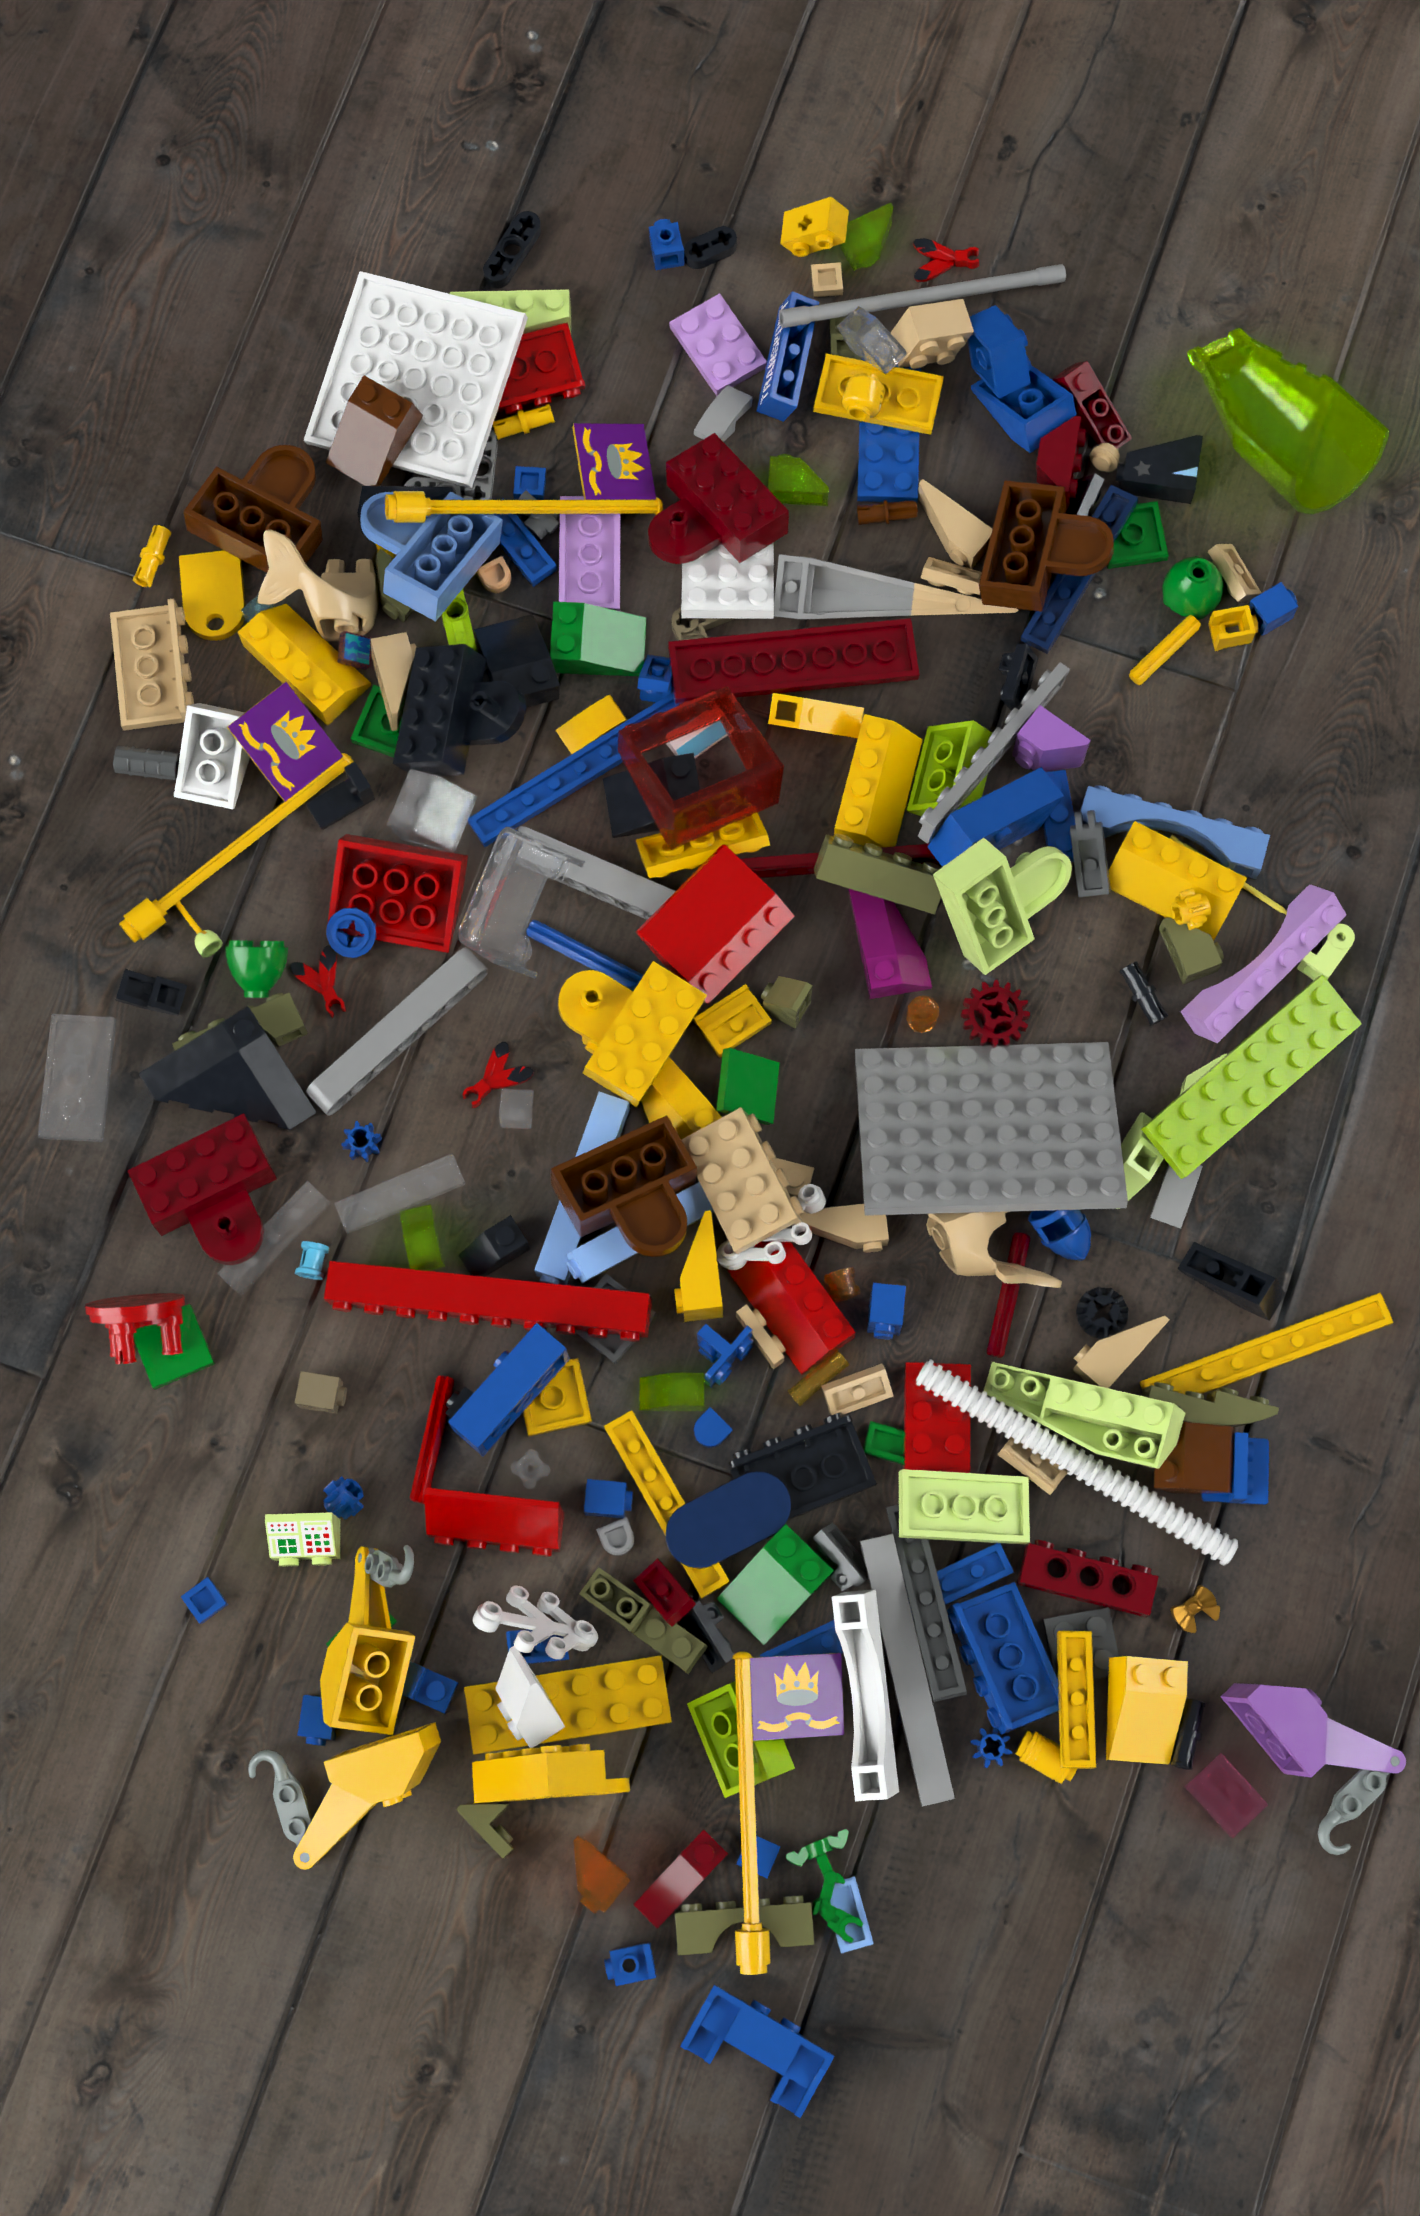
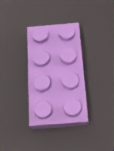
[559,496,621,611]

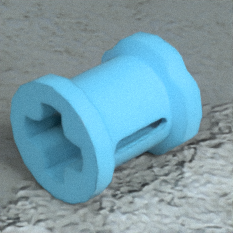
[295,1241,329,1280]

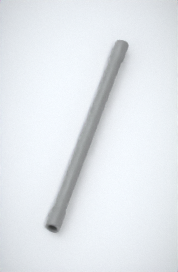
[779,264,1066,328]

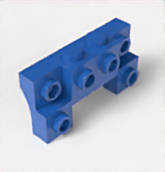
[680,1984,834,2118]

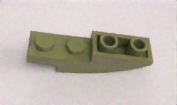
[1141,1382,1279,1427]
[579,1567,708,1674]

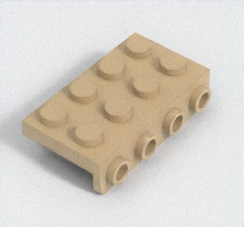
[110,598,194,731]
[682,1107,804,1254]

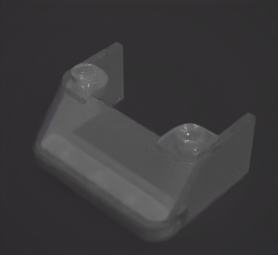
[458,827,585,979]

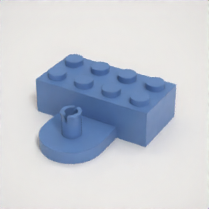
[360,491,503,622]

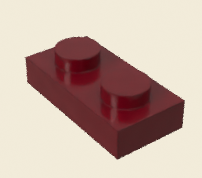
[633,1558,697,1627]

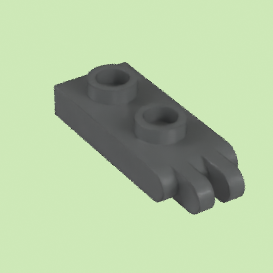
[1070,810,1111,898]

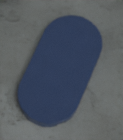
[666,1472,791,1569]

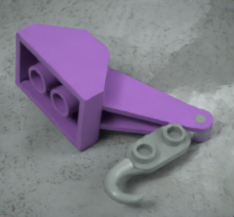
[1220,1683,1406,1855]

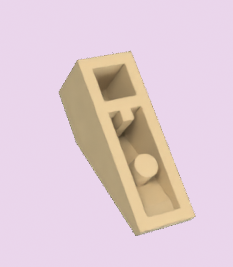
[918,479,992,569]
[370,632,416,731]
[791,1204,889,1253]
[1073,1316,1170,1388]

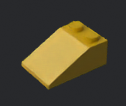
[674,1210,723,1322]
[1106,1656,1188,1765]

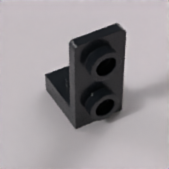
[307,762,375,830]

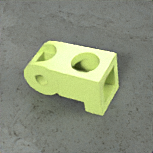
[1297,924,1355,980]

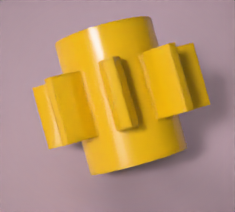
[1171,888,1211,930]

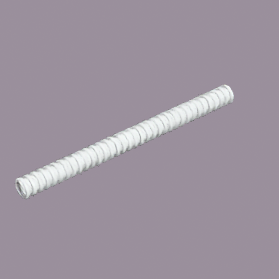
[916,1359,1238,1566]

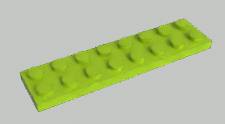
[1141,975,1362,1179]

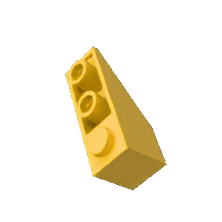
[768,693,864,738]

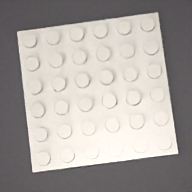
[304,271,528,488]

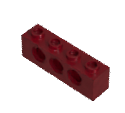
[1017,1540,1159,1618]

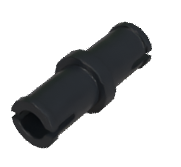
[1119,961,1168,1026]
[1171,1698,1206,1770]

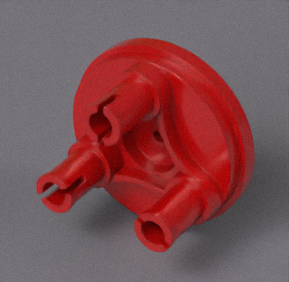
[85,1293,185,1364]

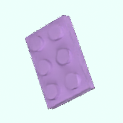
[669,293,767,396]

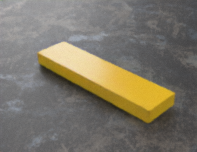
[1057,1631,1096,1769]

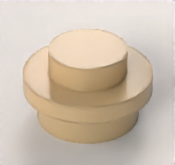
[1090,443,1120,472]

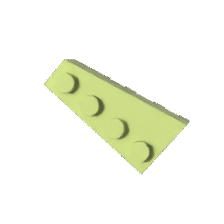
[450,289,571,334]

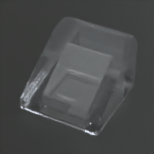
[499,1089,534,1129]

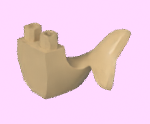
[257,530,379,641]
[926,1211,1062,1288]

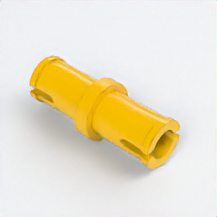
[493,404,555,440]
[133,525,171,588]

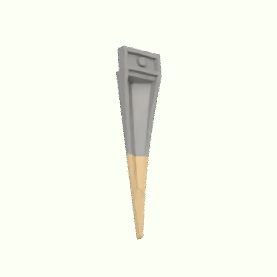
[774,554,1019,619]

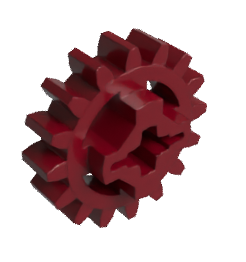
[961,980,1030,1048]

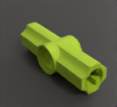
[442,589,478,652]

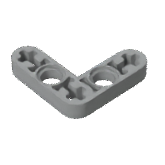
[404,429,498,500]

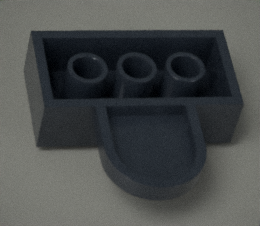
[393,644,526,777]

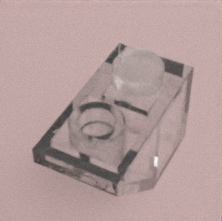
[837,306,907,374]

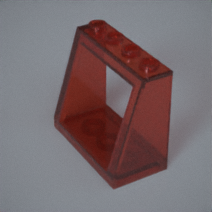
[617,686,784,850]

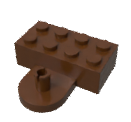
[183,445,323,573]
[979,480,1114,612]
[551,1115,697,1257]

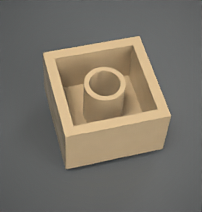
[889,299,974,369]

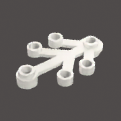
[716,1184,826,1270]
[473,1585,598,1659]

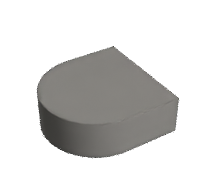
[596,1517,634,1556]

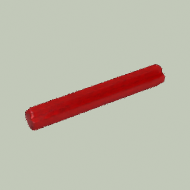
[410,1375,454,1504]

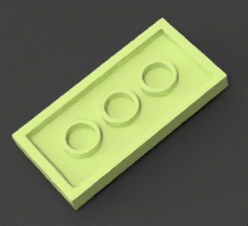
[899,1469,1030,1545]

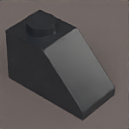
[459,1215,530,1277]

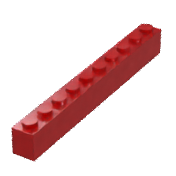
[324,1261,653,1342]

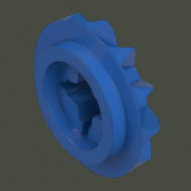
[326,907,377,958]

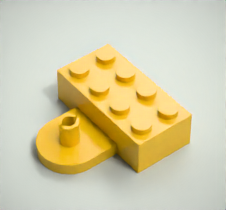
[558,961,707,1108]
[472,1744,630,1803]

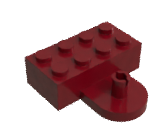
[648,433,789,564]
[127,1113,277,1265]

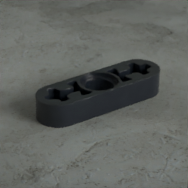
[483,211,541,289]

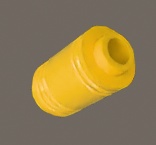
[1015,1730,1077,1784]

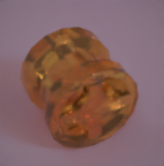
[906,996,939,1033]
[823,1268,861,1302]

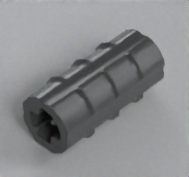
[113,745,180,781]

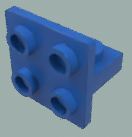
[697,1324,753,1388]
[1201,1432,1269,1505]

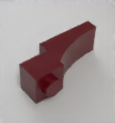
[633,1829,728,1929]

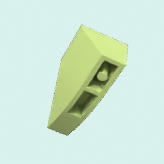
[984,1362,1185,1469]

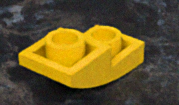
[555,695,627,754]

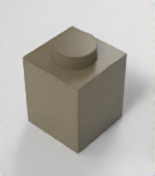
[295,1371,347,1414]

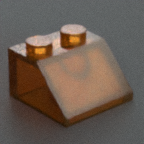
[573,1835,633,1914]

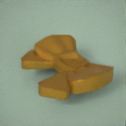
[1171,1585,1220,1633]

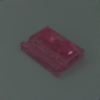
[1184,1753,1268,1838]

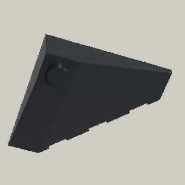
[138,1005,317,1130]

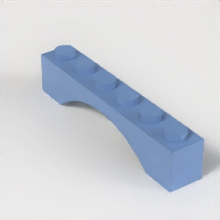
[1080,785,1270,879]

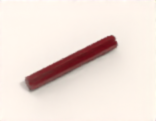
[986,1232,1031,1358]

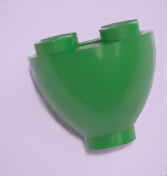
[1162,556,1224,619]
[225,940,288,998]

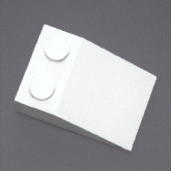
[174,703,250,809]

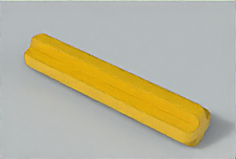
[1129,615,1201,685]

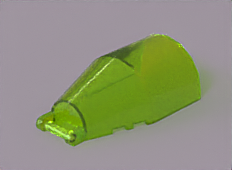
[1187,328,1390,514]

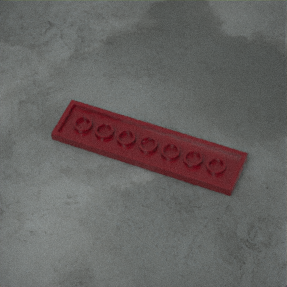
[668,618,920,704]

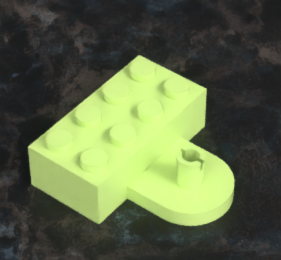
[933,838,1072,975]

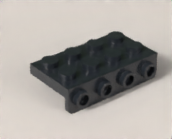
[728,1412,877,1520]

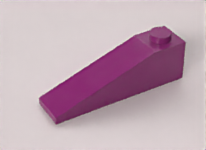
[848,888,932,999]

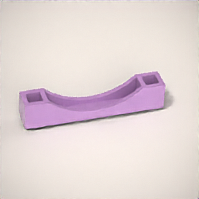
[1181,884,1347,1043]

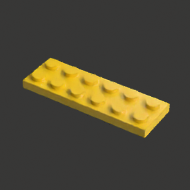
[464,1655,672,1755]

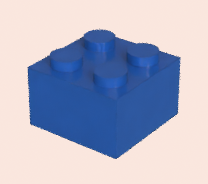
[967,305,1032,398]

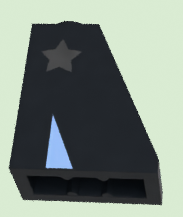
[1115,435,1203,504]

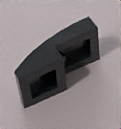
[115,969,187,1016]

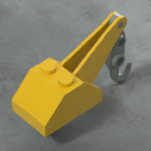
[320,1545,415,1735]
[248,1722,441,1870]

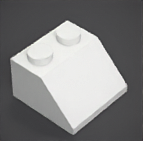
[496,1646,565,1748]

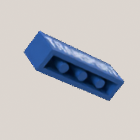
[756,291,819,422]

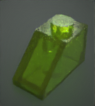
[839,203,894,270]
[768,454,829,506]
[400,1204,445,1271]
[639,1373,705,1411]

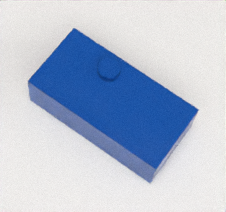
[928,767,1064,867]
[448,1323,570,1457]

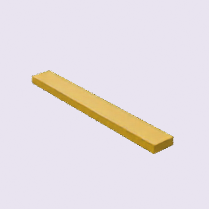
[1139,1292,1393,1394]

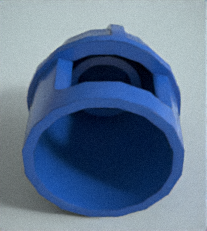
[1028,1210,1091,1261]

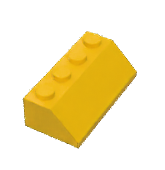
[238,603,371,726]
[834,714,923,847]
[1109,821,1247,942]

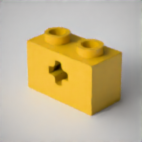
[780,197,849,257]

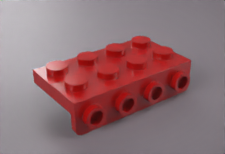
[497,322,586,415]

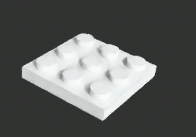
[681,542,774,619]

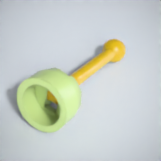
[174,901,223,957]

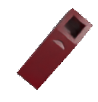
[1052,361,1132,449]

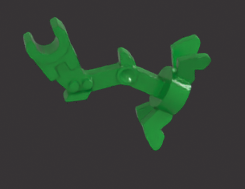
[786,1829,863,1943]

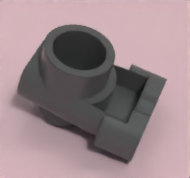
[517,490,560,541]

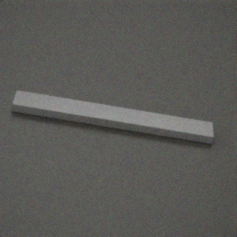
[860,1534,955,1807]

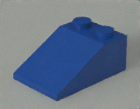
[971,365,1076,453]

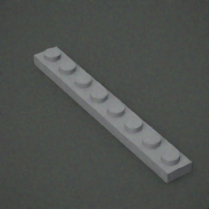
[918,662,1070,844]

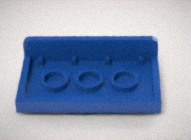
[947,1582,1059,1735]

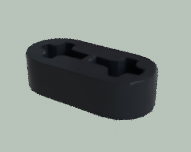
[684,226,737,269]

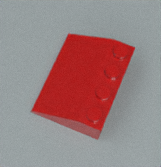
[327,834,468,953]
[636,844,795,1004]
[424,1487,565,1557]

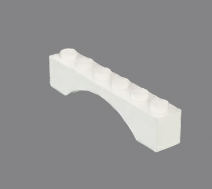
[832,1589,899,1801]

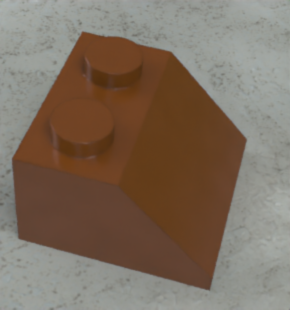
[1154,1422,1234,1494]

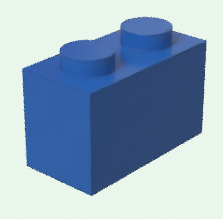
[867,1283,906,1340]

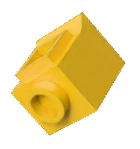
[1208,605,1258,651]

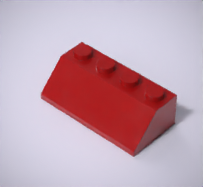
[727,1241,856,1375]

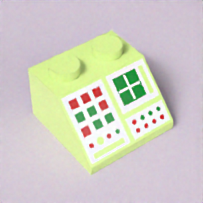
[265,1512,340,1566]

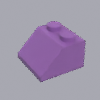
[1012,705,1091,772]

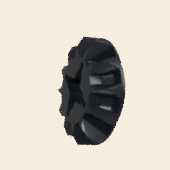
[1076,1287,1128,1339]

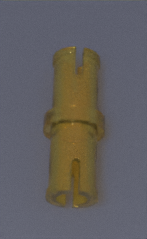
[787,1349,850,1407]

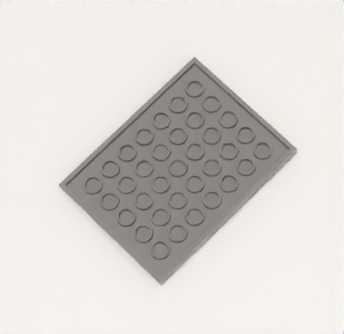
[855,1042,1128,1215]

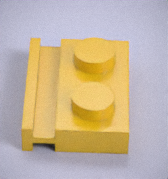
[694,984,772,1058]

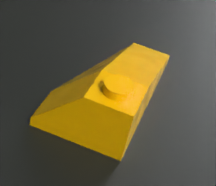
[641,1057,722,1140]

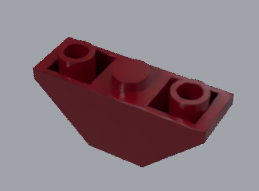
[1036,416,1086,510]

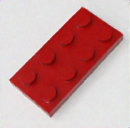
[903,1362,971,1473]

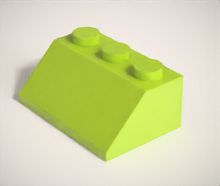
[907,720,992,816]
[687,1681,795,1798]

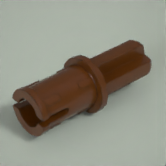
[857,500,918,525]

